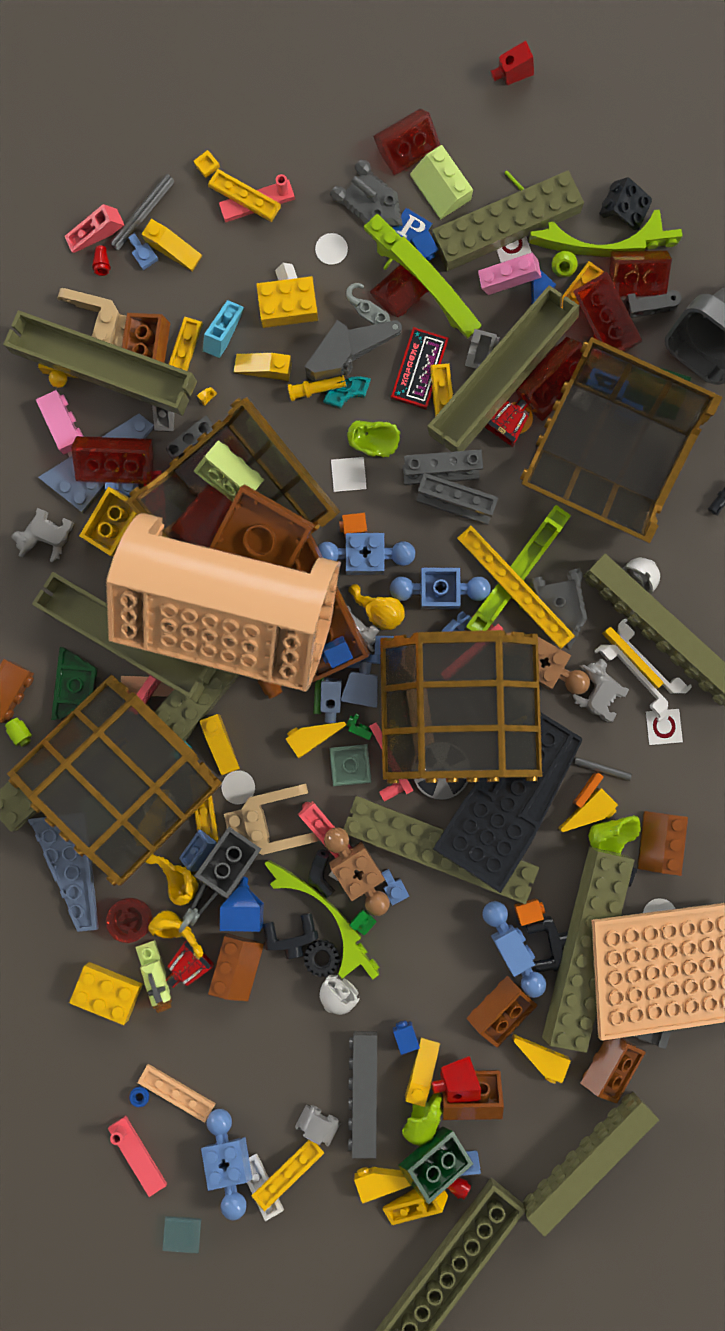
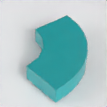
[323,377,371,409]

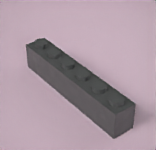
[348,1031,377,1158]

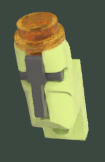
[135,940,172,1013]

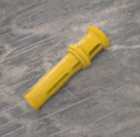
[288,375,346,401]

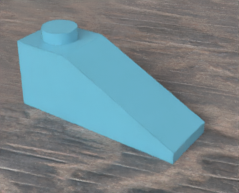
[203,300,244,358]

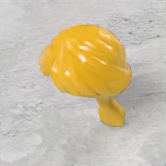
[348,584,405,630]
[146,854,198,905]
[148,911,203,959]

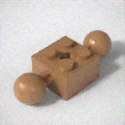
[502,632,590,695]
[324,827,390,916]

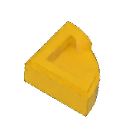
[197,387,217,406]

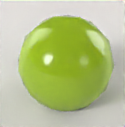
[551,251,578,278]

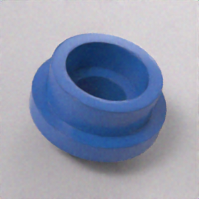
[129,1086,149,1107]

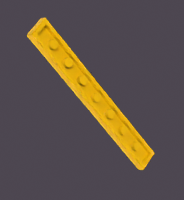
[457,526,575,649]

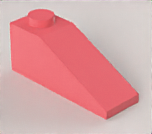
[65,204,124,253]

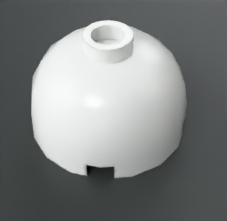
[623,557,660,593]
[319,975,359,1015]

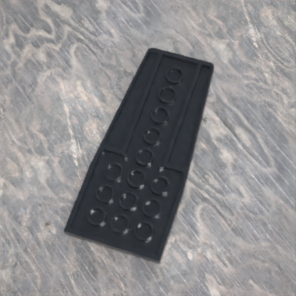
[433,709,582,893]

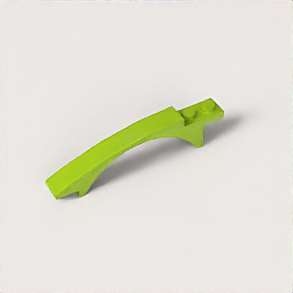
[528,209,682,257]
[364,213,482,339]
[466,505,571,631]
[264,860,380,979]

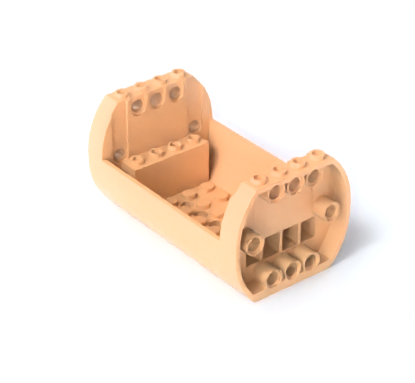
[106,513,340,692]

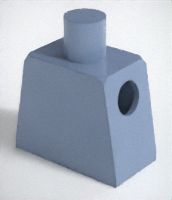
[341,661,378,708]
[321,678,342,723]

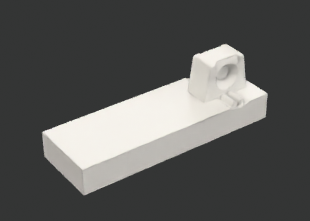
[247,1154,284,1221]

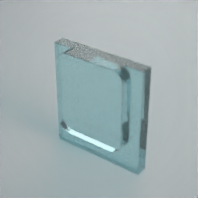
[163,1216,201,1253]

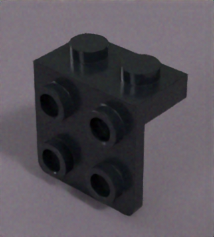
[599,177,652,230]

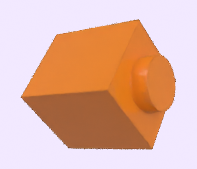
[339,513,367,537]
[514,898,545,926]

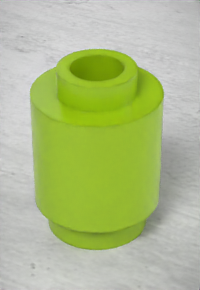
[5,717,33,747]

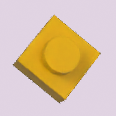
[193,150,220,178]

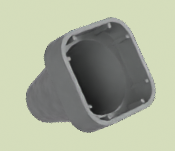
[665,287,725,385]

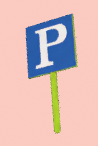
[384,208,433,270]

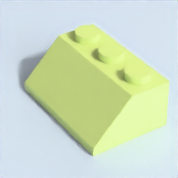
[410,145,473,219]
[194,440,264,503]

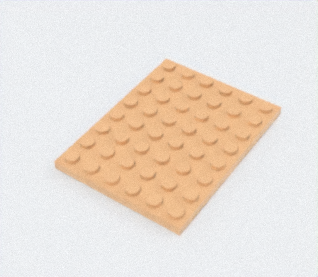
[592,903,725,1041]

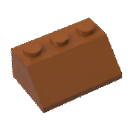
[122,313,170,363]
[0,659,35,723]
[637,811,688,876]
[208,933,264,1001]
[466,976,538,1048]
[581,1038,646,1104]
[442,1071,504,1120]

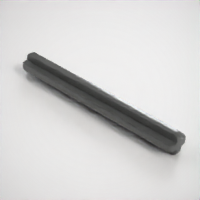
[110,174,174,250]

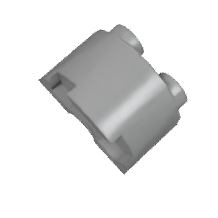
[465,329,500,369]
[295,1105,341,1146]

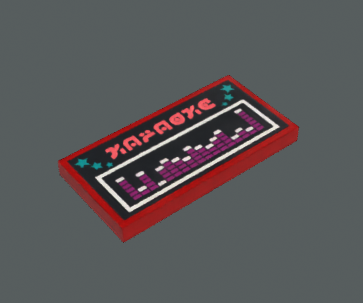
[391,327,449,410]

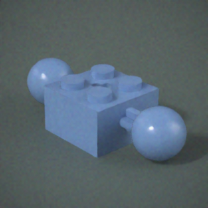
[318,533,416,575]
[390,568,491,609]
[483,901,546,998]
[201,1109,253,1220]

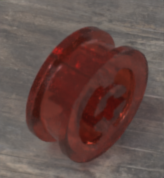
[106,898,152,943]

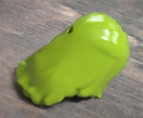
[347,420,400,457]
[588,815,640,854]
[402,1093,442,1146]

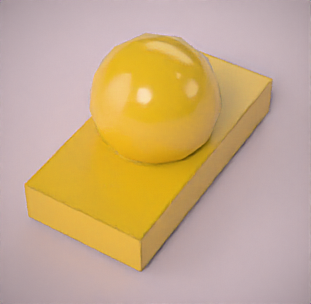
[38,363,77,388]

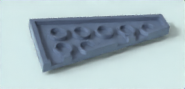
[38,414,154,513]
[28,812,99,932]

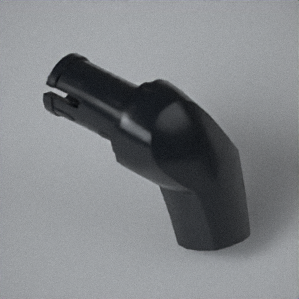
[308,849,335,898]

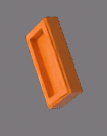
[573,773,604,808]

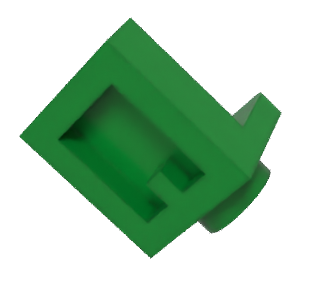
[346,713,373,741]
[349,908,376,935]

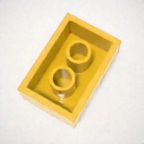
[256,276,318,328]
[79,487,137,557]
[69,962,143,1025]

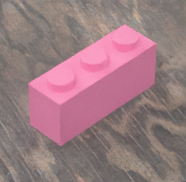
[478,253,542,295]
[36,390,84,455]

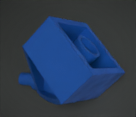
[220,877,264,932]

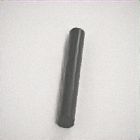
[574,757,632,781]

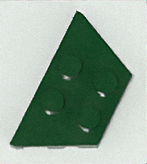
[51,647,97,721]

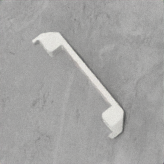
[617,619,692,694]
[595,645,668,722]

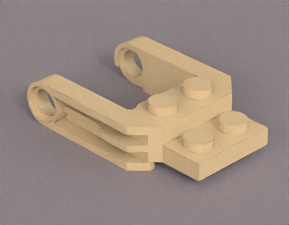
[57,288,127,347]
[224,784,320,855]

